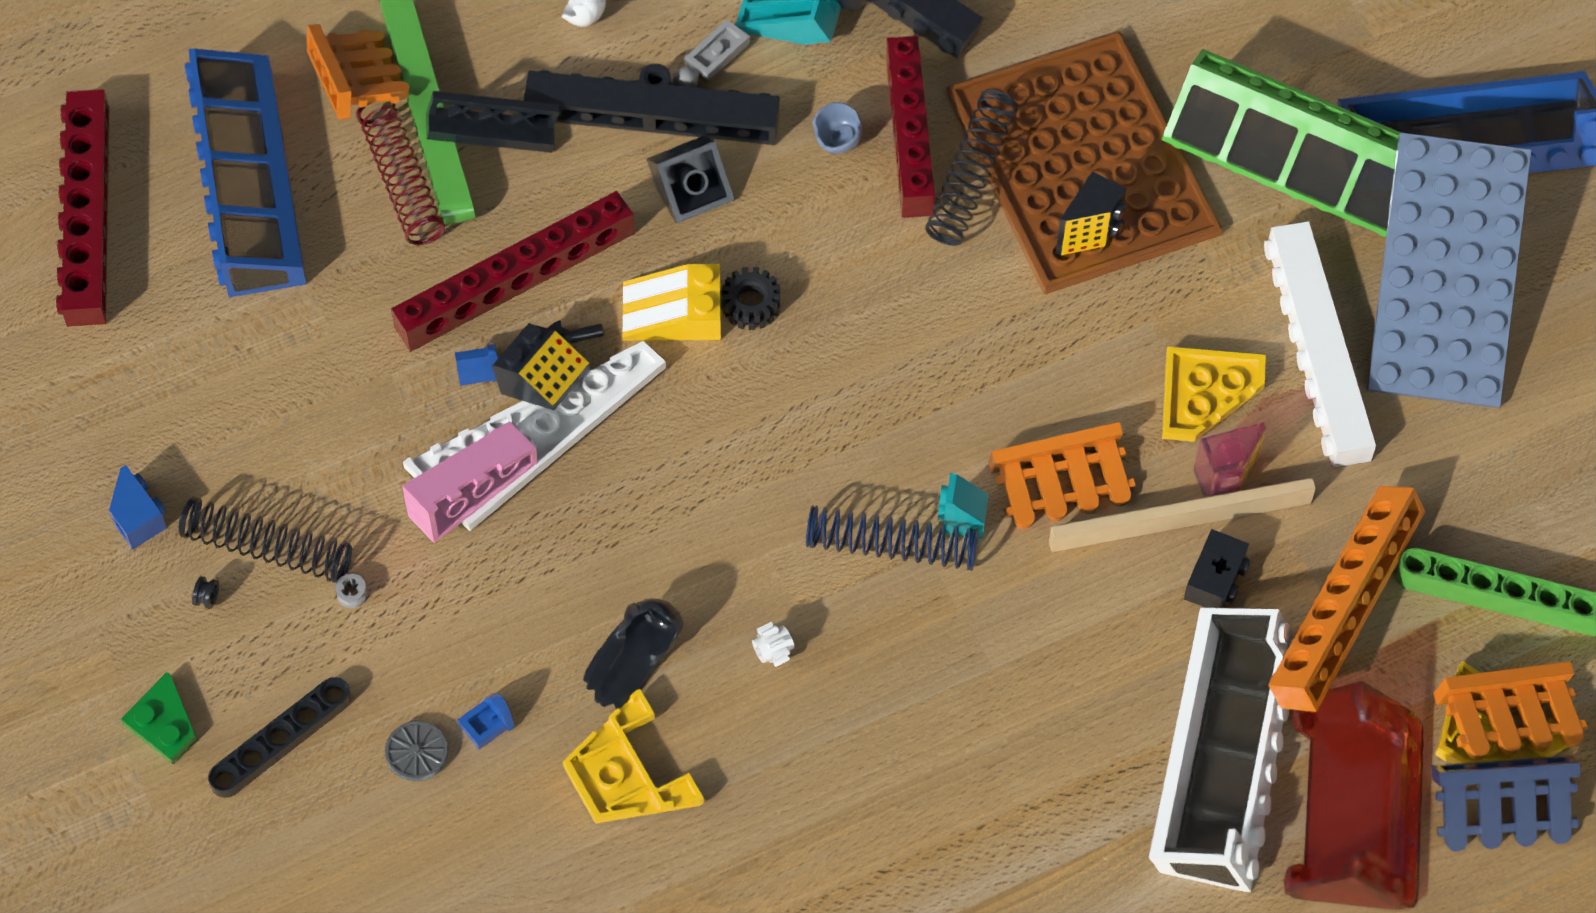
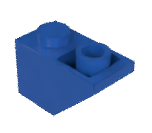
[109,465,167,550]

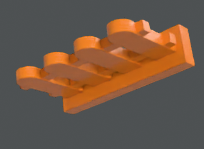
[307,24,410,120]
[988,422,1136,529]
[1433,661,1587,760]

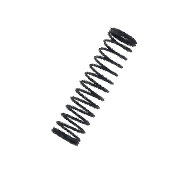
[925,90,1019,246]
[178,496,352,583]

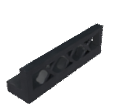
[426,91,559,153]

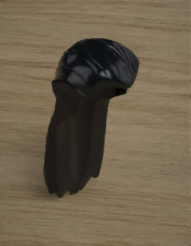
[583,598,683,710]

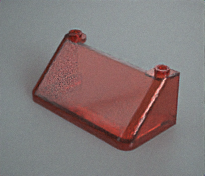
[1284,681,1424,911]

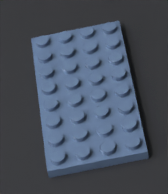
[1367,133,1531,409]

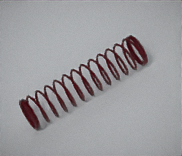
[356,101,445,245]

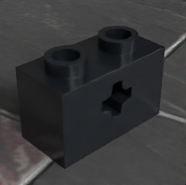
[1184,529,1252,608]

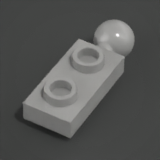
[673,19,750,87]

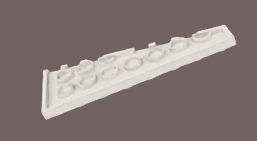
[403,341,666,531]

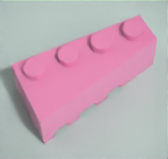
[402,421,538,543]

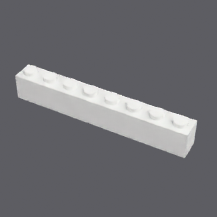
[1264,222,1376,468]

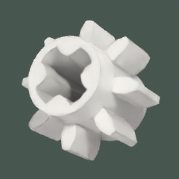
[752,622,794,667]

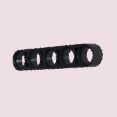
[208,677,351,798]

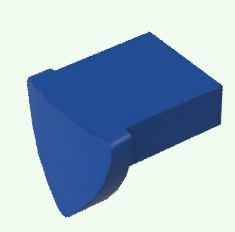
[455,342,498,386]
[457,693,515,750]

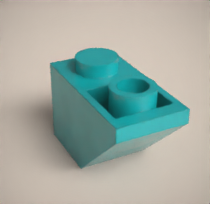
[938,473,989,539]

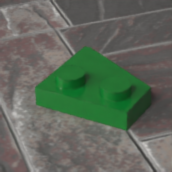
[120,672,197,765]

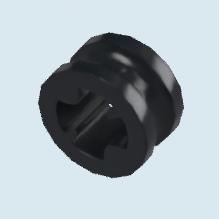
[192,576,219,609]

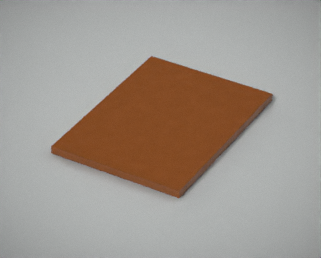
[946,31,1223,295]

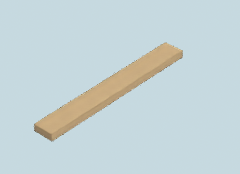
[1049,478,1316,552]

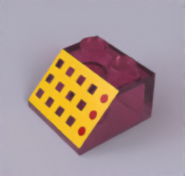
[1193,422,1266,497]

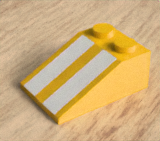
[623,264,721,341]

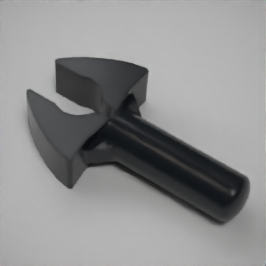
[547,320,605,345]

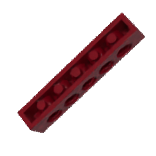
[886,36,935,218]

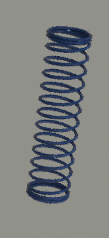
[805,505,979,571]

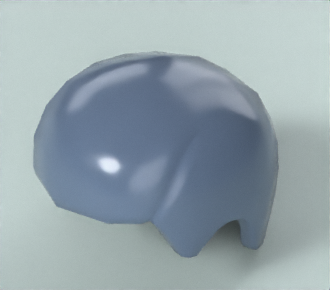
[813,102,863,154]

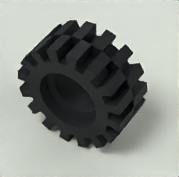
[722,267,780,330]

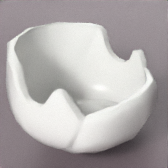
[561,0,606,27]

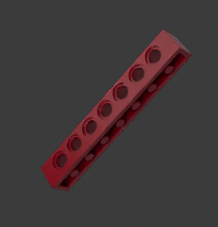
[56,89,110,327]
[391,191,635,352]

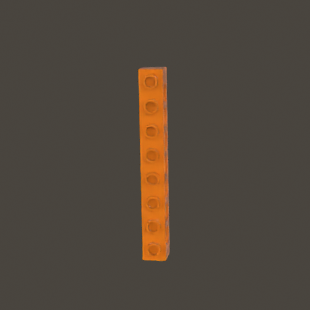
[1268,486,1426,712]

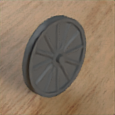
[385,721,448,781]

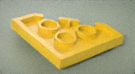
[1162,346,1266,442]

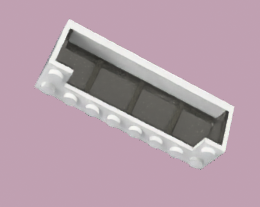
[1149,608,1295,892]

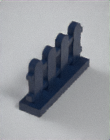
[1432,756,1580,852]

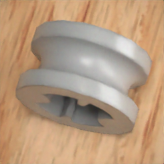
[335,573,367,608]

